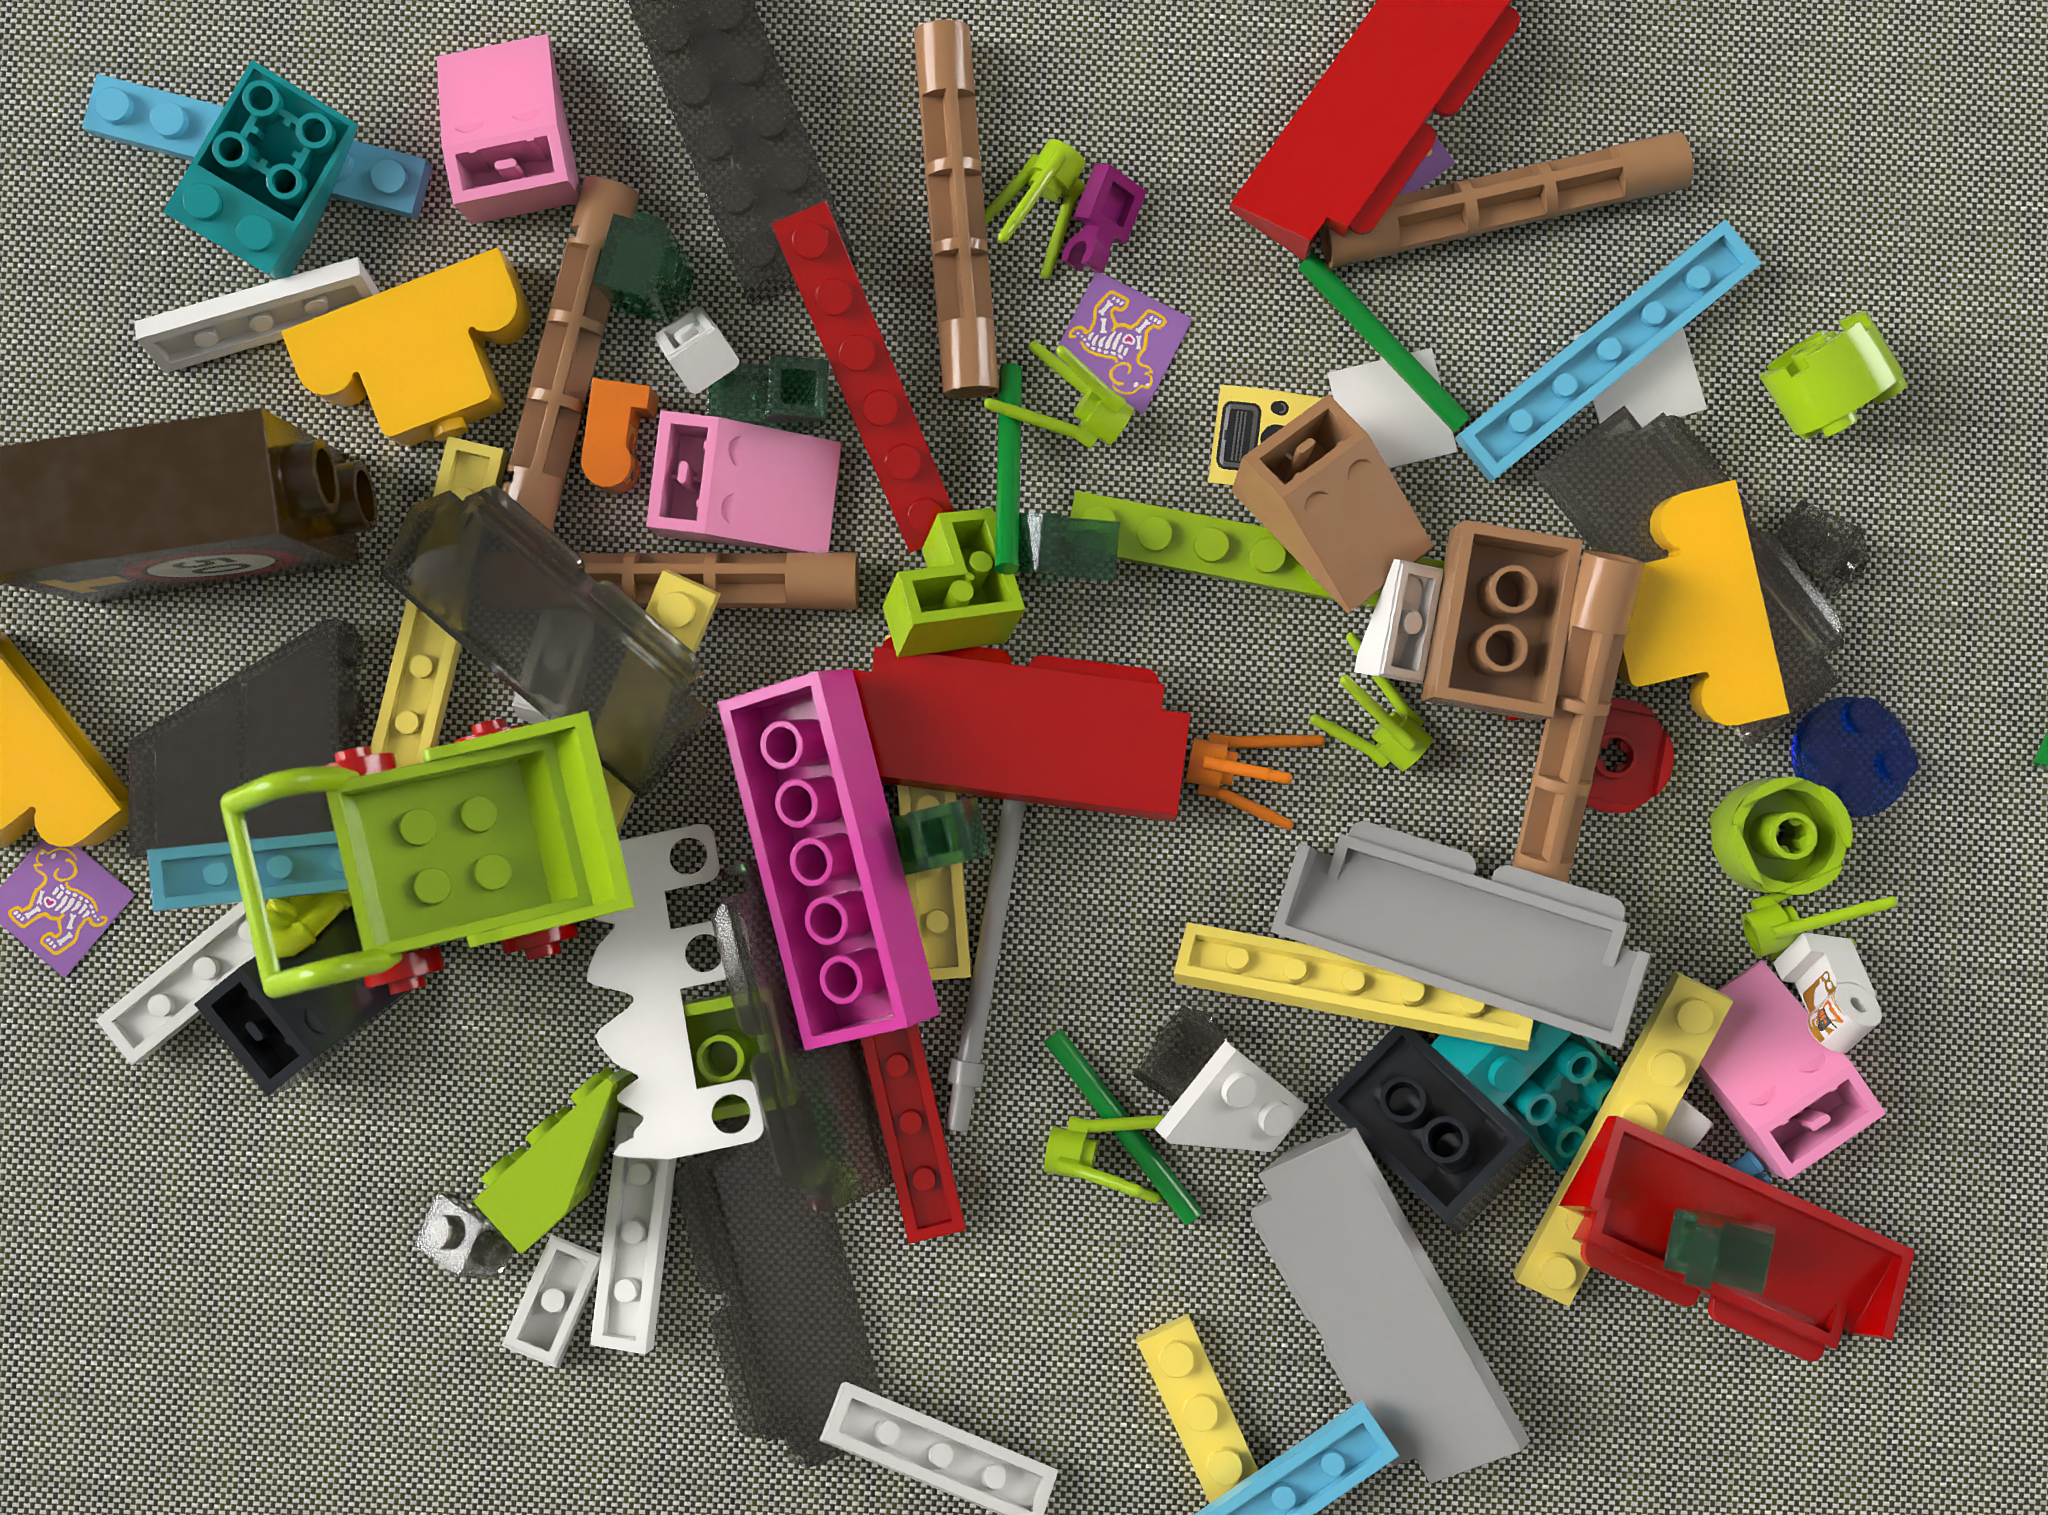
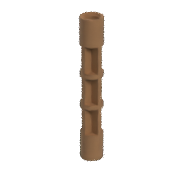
[914,19,999,399]
[1319,131,1693,269]
[491,176,640,548]
[1511,550,1645,883]
[482,551,860,610]

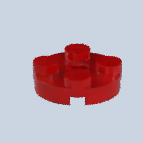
[1586,698,1674,813]

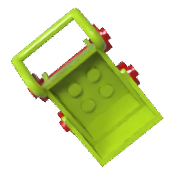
[220,711,635,999]

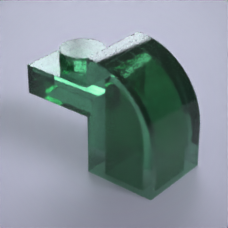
[707,355,829,432]
[1014,513,1120,584]
[890,797,990,875]
[1663,1208,1776,1294]

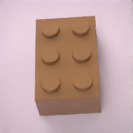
[1421,520,1583,721]

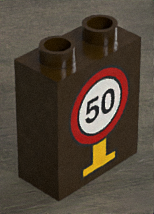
[0,408,377,604]

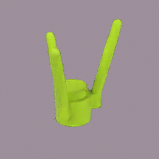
[985,139,1086,279]
[984,341,1134,449]
[1310,632,1433,772]
[1741,892,1898,961]
[1044,1115,1165,1204]

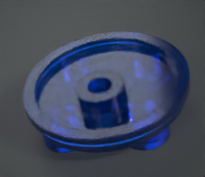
[1791,697,1918,818]

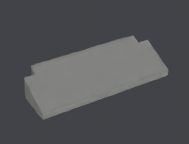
[1270,821,1652,1048]
[1251,1127,1530,1484]

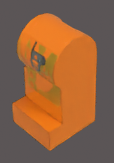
[581,378,659,494]

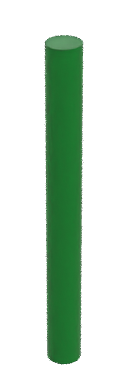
[1298,252,1471,433]
[995,363,1022,575]
[1043,1028,1203,1225]

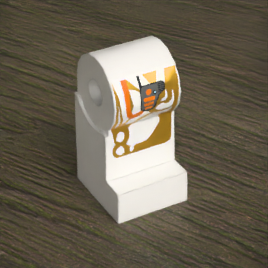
[1773,932,1882,1053]

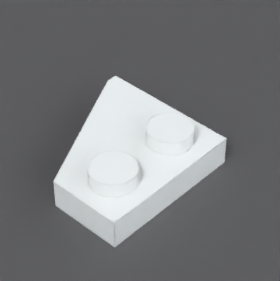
[1155,1041,1308,1152]

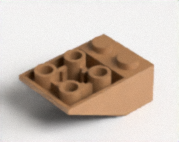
[1231,394,1434,615]

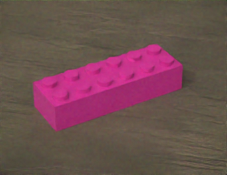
[717,669,940,1051]

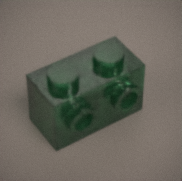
[593,212,694,326]

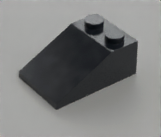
[1322,1026,1539,1236]

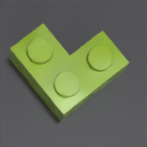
[882,507,1025,658]

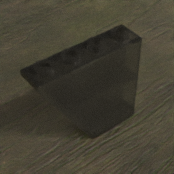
[128,619,365,858]

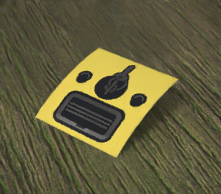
[1208,385,1322,485]

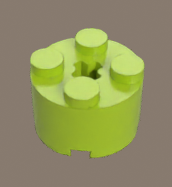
[1759,310,1908,440]
[1710,777,1853,895]

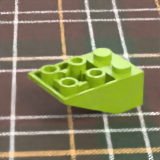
[473,1066,634,1254]

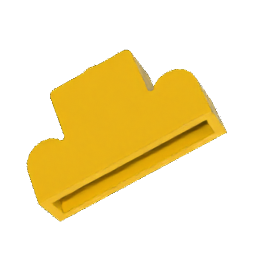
[281,247,531,447]
[1618,480,1790,725]
[0,632,145,848]

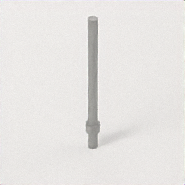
[945,799,1026,1132]

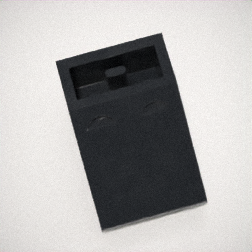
[194,906,427,1096]

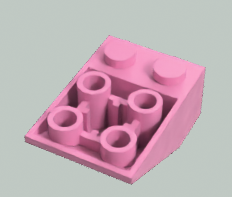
[437,34,581,225]
[646,410,842,552]
[1696,960,1886,1180]

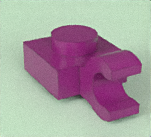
[1062,164,1147,273]

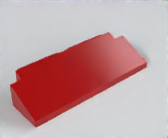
[1229,0,1520,260]
[842,637,1191,822]
[1559,1116,1915,1362]

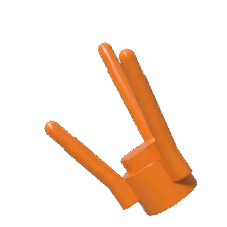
[1185,732,1325,830]

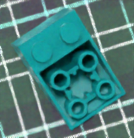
[163,60,359,280]
[1431,1020,1621,1173]

